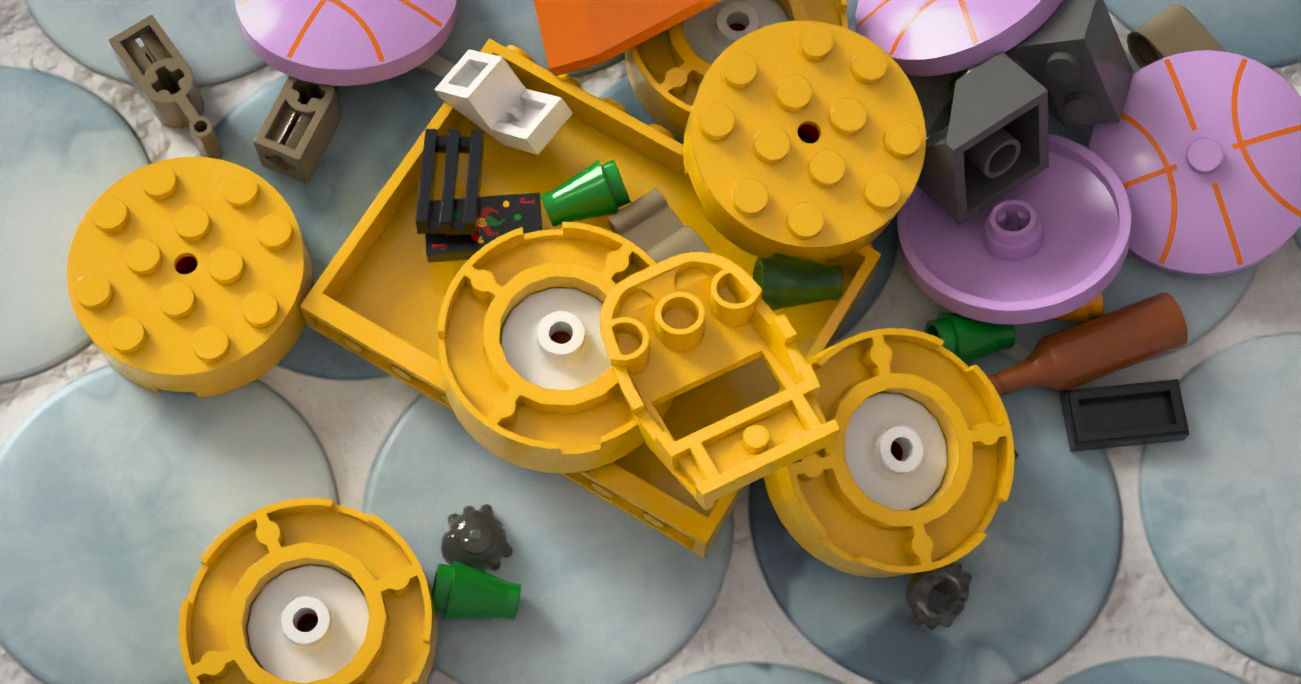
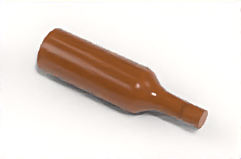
[987,293,1188,397]

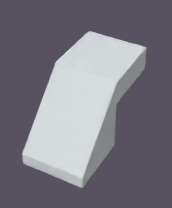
[434,49,573,155]

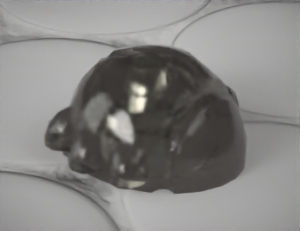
[441,504,513,572]
[906,562,972,630]

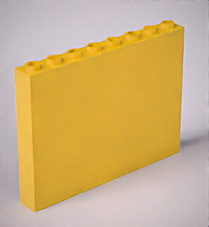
[300,38,881,558]

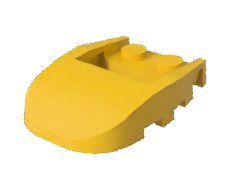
[599,252,840,511]

